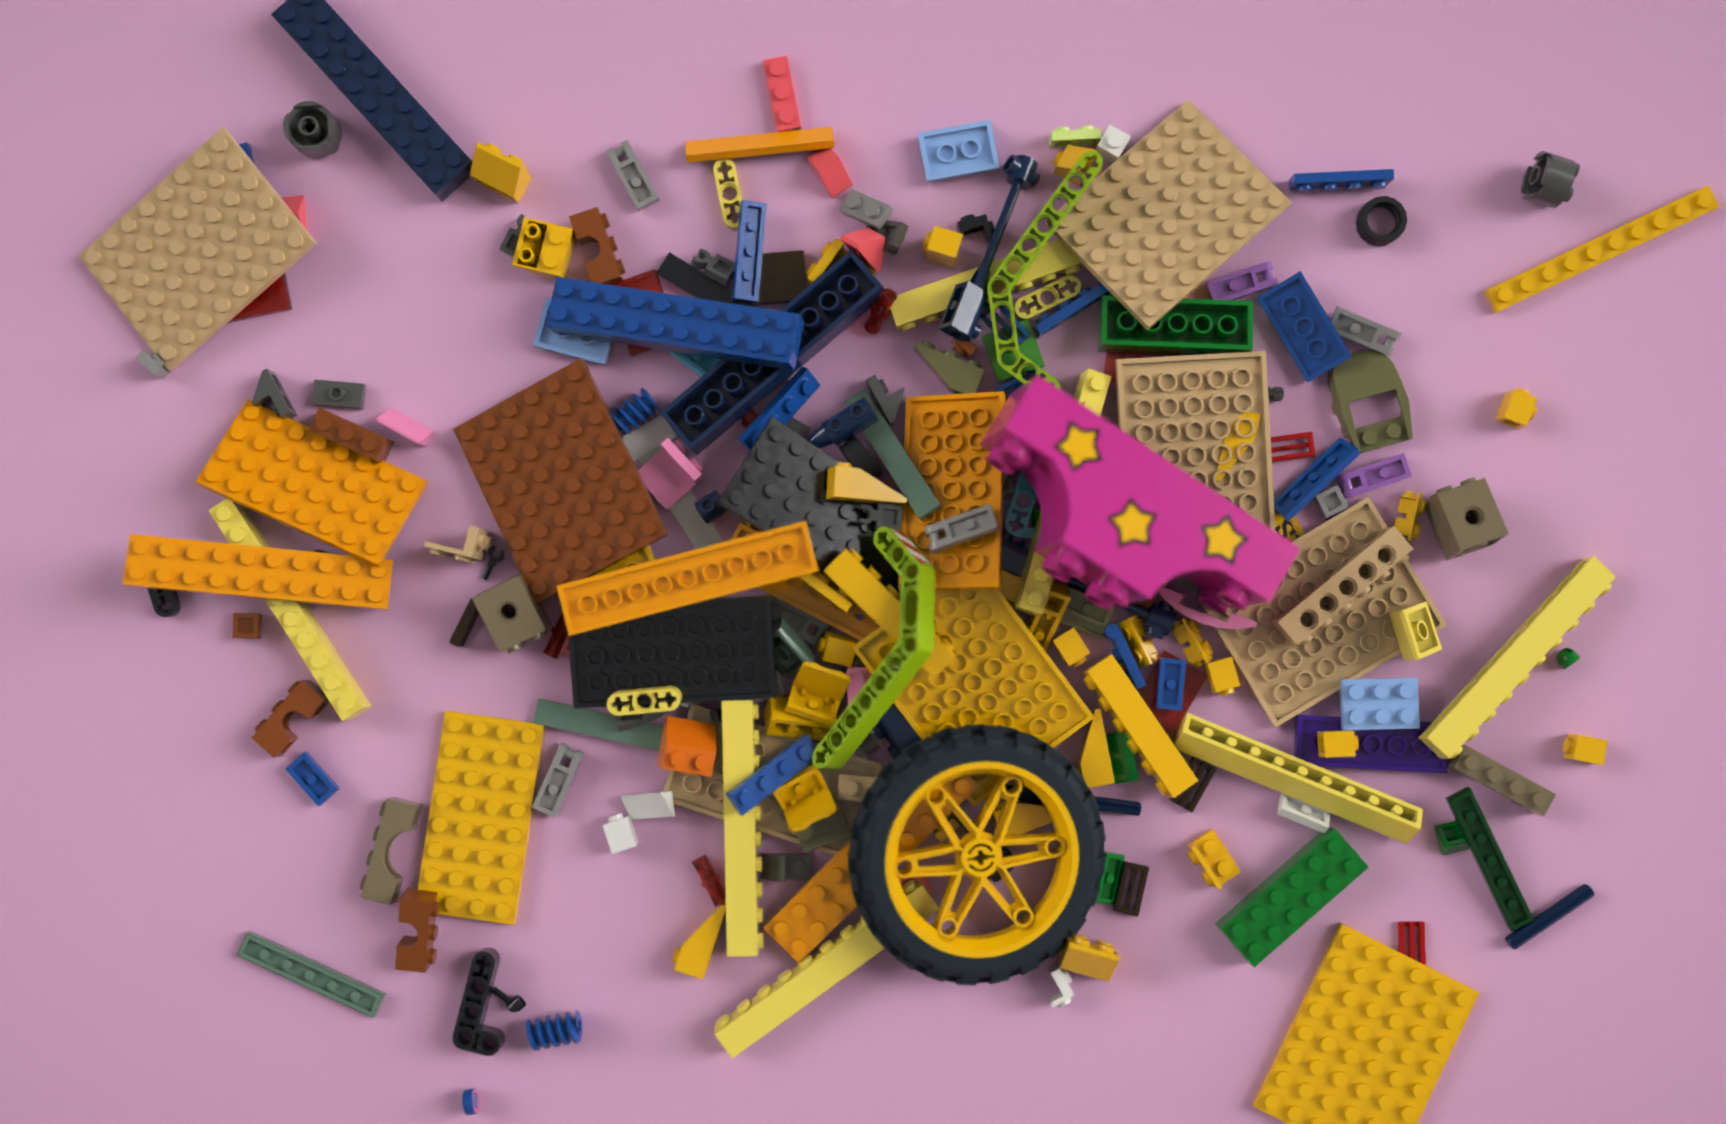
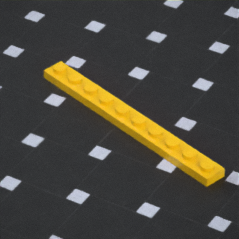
[1484,185,1719,313]

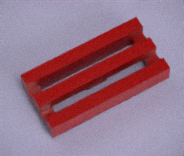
[1271,432,1316,463]
[1398,921,1426,965]

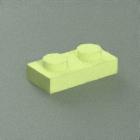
[1049,126,1101,148]

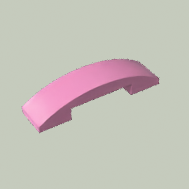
[1158,586,1257,629]

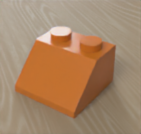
[656,715,716,777]

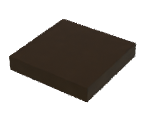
[758,250,807,305]

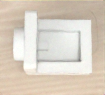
[1048,964,1074,1008]

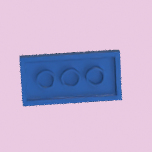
[1257,271,1352,383]

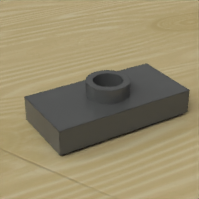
[312,379,366,409]

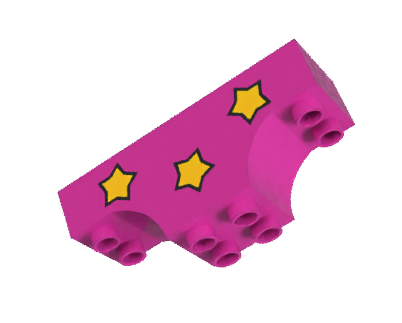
[980,375,1300,613]

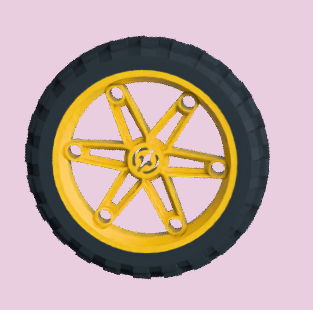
[848,724,1106,986]

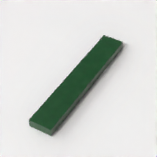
[1445,787,1534,931]

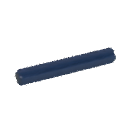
[1505,884,1595,950]

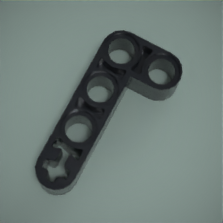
[453,948,505,1056]

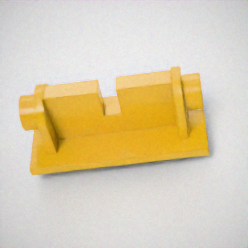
[1394,491,1426,544]
[1117,615,1158,668]
[1172,616,1213,668]

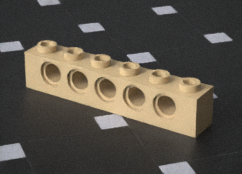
[1272,526,1413,646]

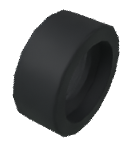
[1356,196,1407,246]
[839,436,883,478]

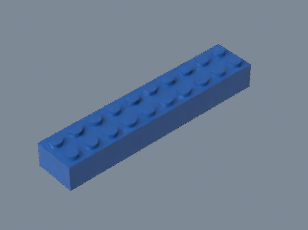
[546,277,804,371]

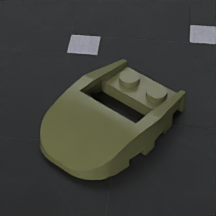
[1328,350,1413,454]

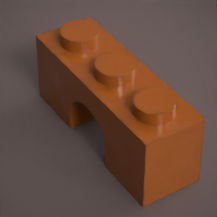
[569,207,626,285]
[308,408,394,463]
[252,680,330,758]
[395,888,440,973]

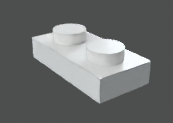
[1277,793,1330,833]

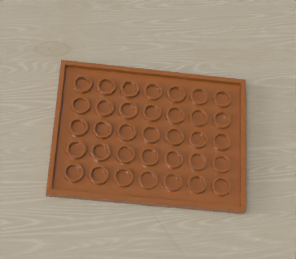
[453,358,669,605]

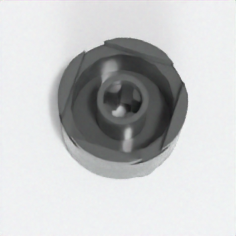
[283,101,342,158]
[1521,151,1580,208]

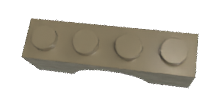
[1447,745,1556,816]
[360,797,423,905]

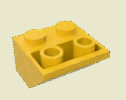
[470,142,532,204]
[512,217,576,280]
[1057,933,1120,982]

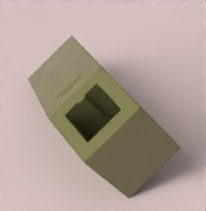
[914,341,985,394]

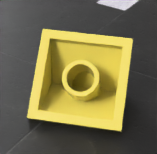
[1389,601,1442,661]

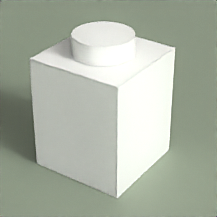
[1095,124,1131,164]
[602,813,639,854]

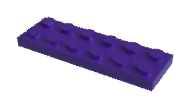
[1294,715,1448,773]

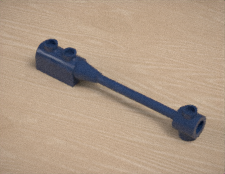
[939,155,1040,342]
[694,396,879,524]
[1001,530,1177,640]
[872,704,1014,883]

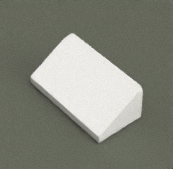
[621,791,675,820]

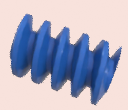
[609,388,661,439]
[526,1010,583,1051]

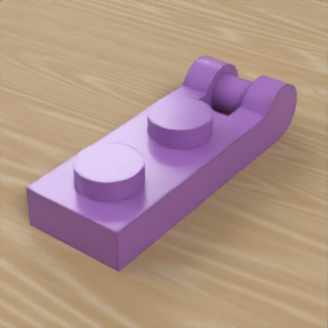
[1205,261,1278,300]
[1336,453,1412,499]

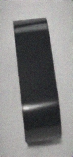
[147,588,181,617]

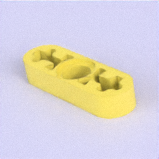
[713,159,742,230]
[1014,275,1081,321]
[607,686,682,716]

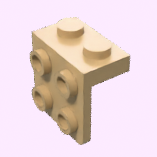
[424,526,492,564]

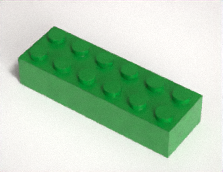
[1098,295,1253,355]
[1215,826,1369,968]

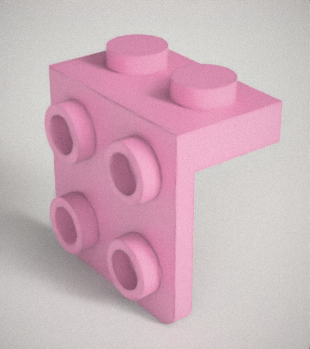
[638,438,704,509]

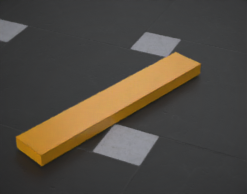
[686,127,834,163]

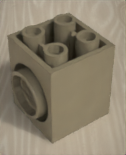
[1425,477,1509,561]
[472,574,551,653]

